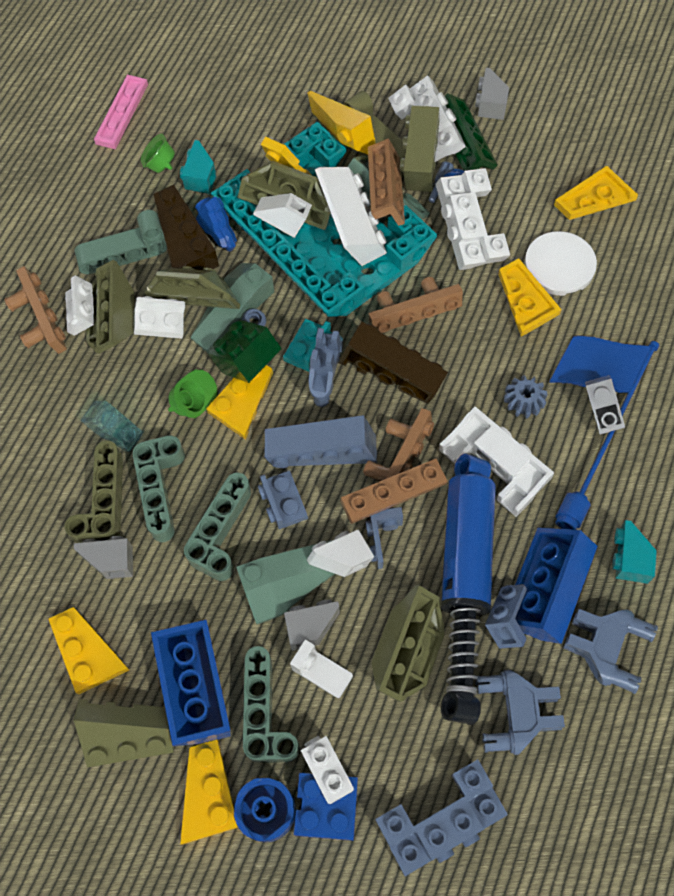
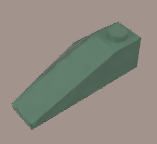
[348,154,430,219]
[191,263,275,352]
[236,540,335,625]

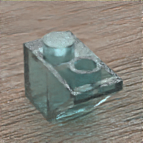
[80,401,144,452]

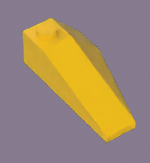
[307,91,376,154]

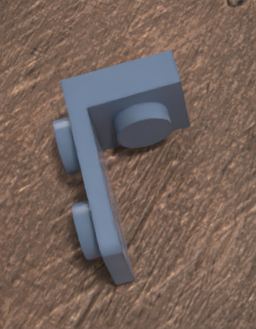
[366,507,403,569]
[485,584,527,649]

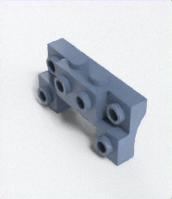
[375,759,508,877]

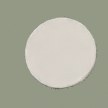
[524,231,597,296]

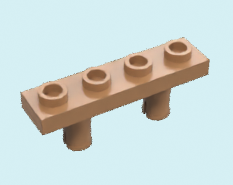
[4,266,67,354]
[369,277,463,333]
[363,408,434,481]
[340,459,448,524]

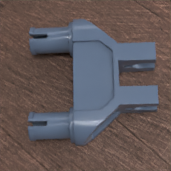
[309,328,343,407]
[563,609,658,694]
[476,670,565,755]

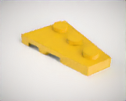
[261,136,312,175]
[554,166,638,220]
[498,258,562,337]
[206,365,273,440]
[48,607,129,695]

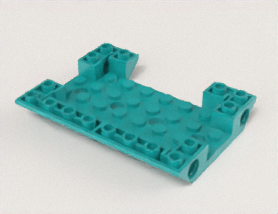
[211,121,437,317]

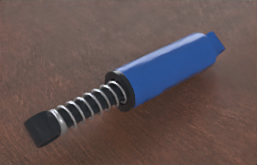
[441,453,496,725]

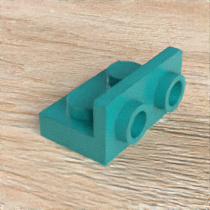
[283,318,332,372]

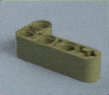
[343,90,406,173]
[64,440,123,543]

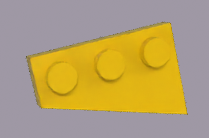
[180,739,238,845]

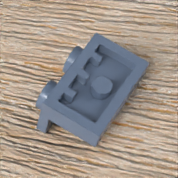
[258,471,308,530]

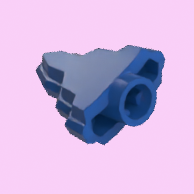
[195,197,237,252]

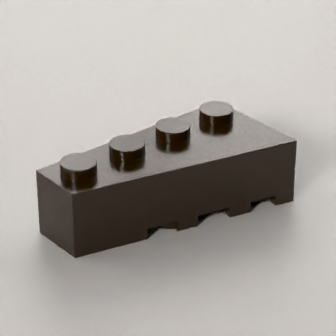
[153,184,219,270]
[338,321,448,404]

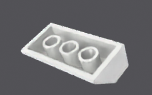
[315,167,387,266]

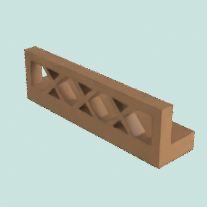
[368,138,405,226]

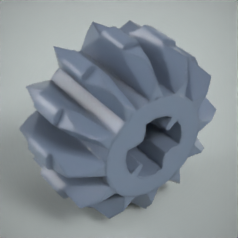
[504,375,547,419]

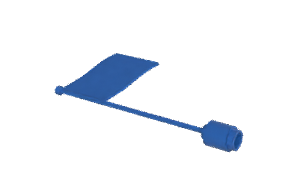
[549,336,659,530]

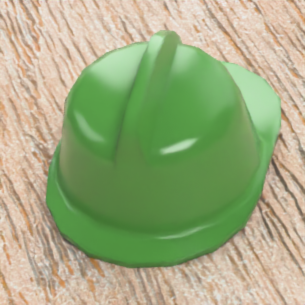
[141,134,175,173]
[168,370,217,418]

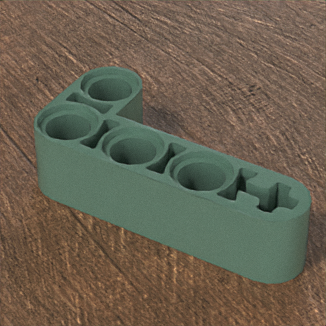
[74,210,167,274]
[133,435,185,542]
[184,473,251,581]
[243,646,300,763]

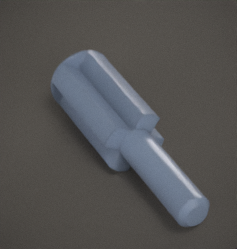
[428,161,454,203]

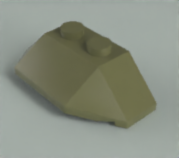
[238,161,331,230]
[86,260,134,353]
[145,266,240,309]
[372,585,445,702]

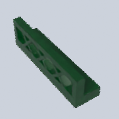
[445,93,498,171]

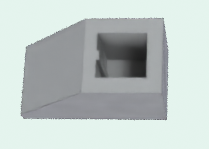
[475,68,509,120]
[585,375,625,434]
[74,536,133,579]
[284,600,340,651]

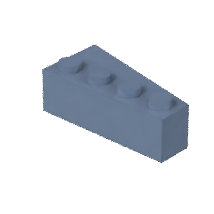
[265,415,377,468]

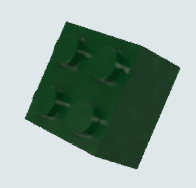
[207,320,282,383]

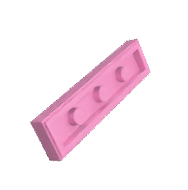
[94,75,148,150]

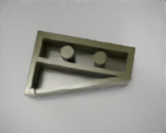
[400,105,440,192]
[74,699,174,768]

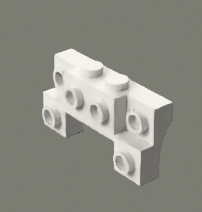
[388,75,466,162]
[436,168,510,270]
[439,407,554,517]

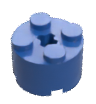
[234,778,296,842]

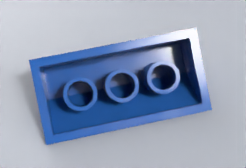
[515,528,598,644]
[151,620,231,746]

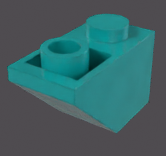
[180,140,217,194]
[612,520,657,584]

